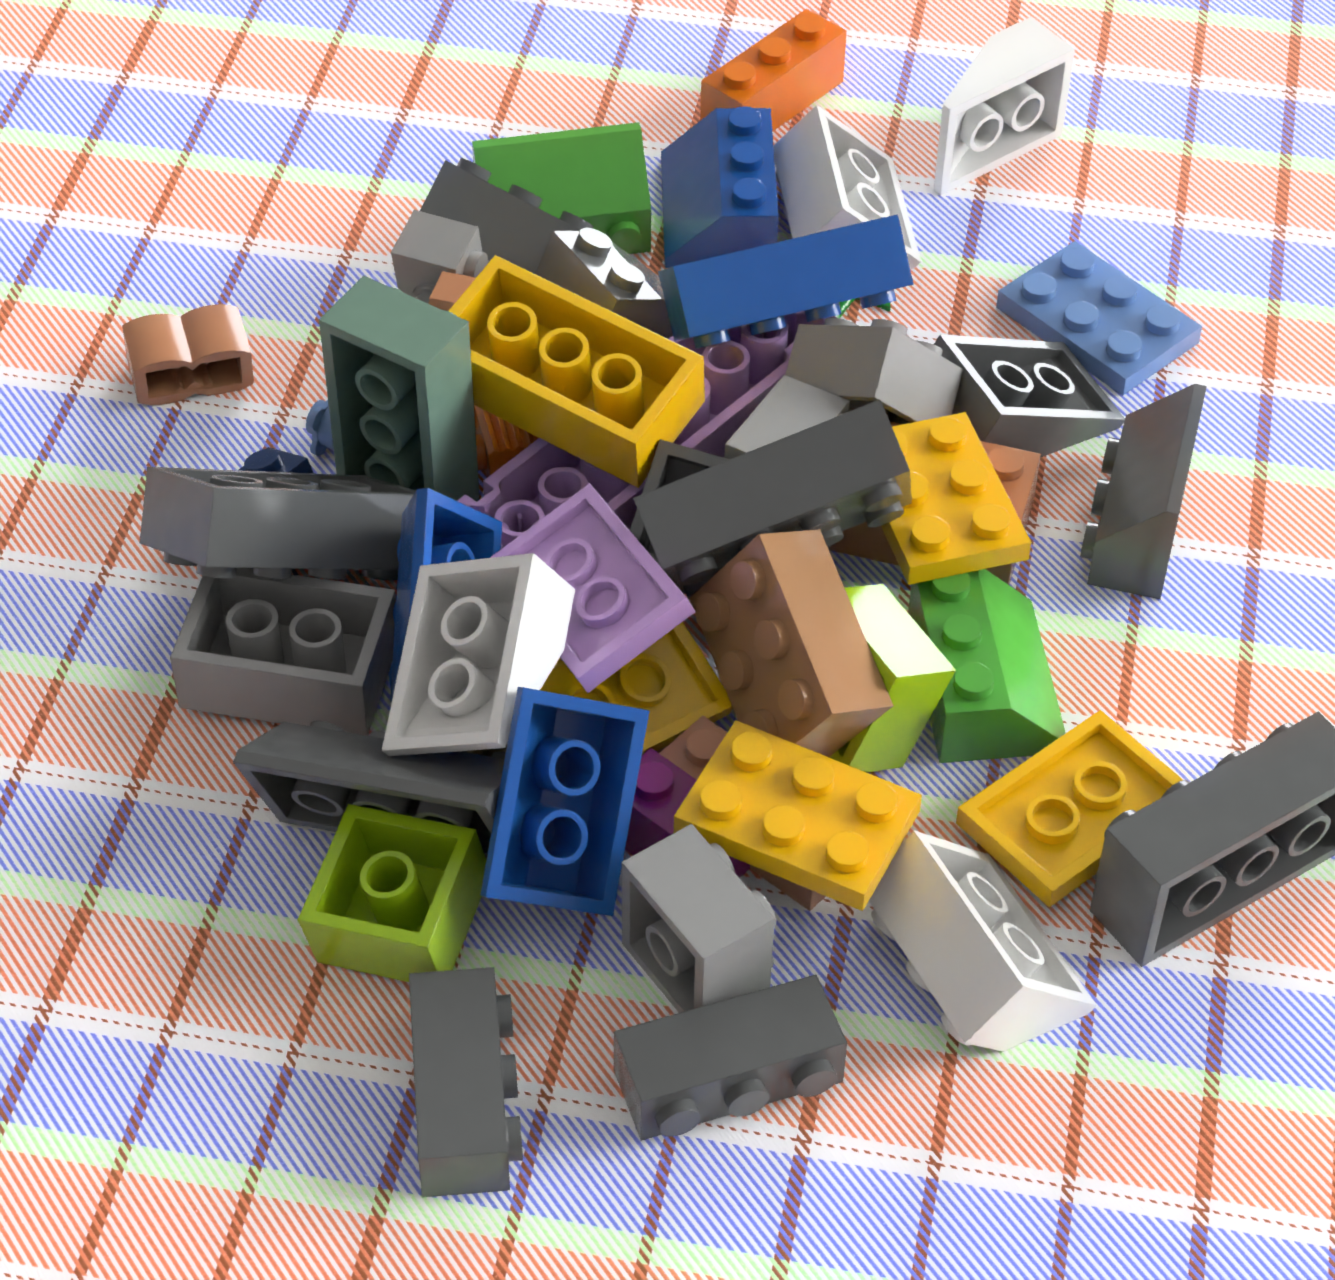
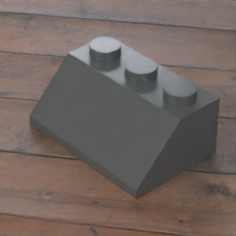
[1080,384,1207,600]

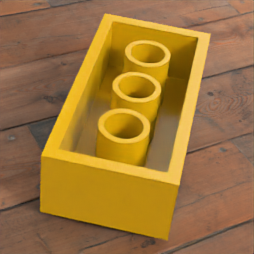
[449,255,705,488]

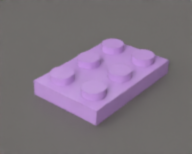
[490,483,695,693]

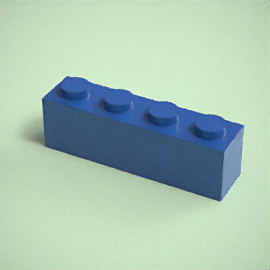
[658,214,914,349]

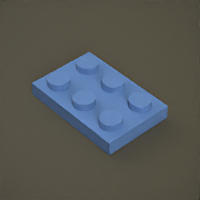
[996,241,1202,396]

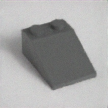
[535,228,673,339]
[934,335,1125,457]

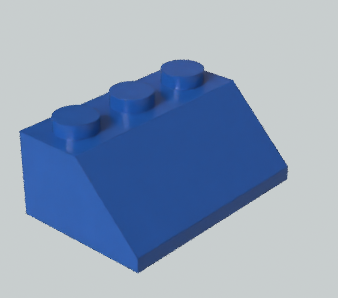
[661,106,779,268]
[389,488,502,703]
[480,686,650,916]

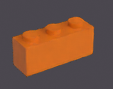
[700,8,847,132]

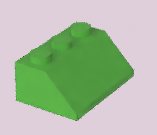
[472,122,651,254]
[908,569,1066,763]

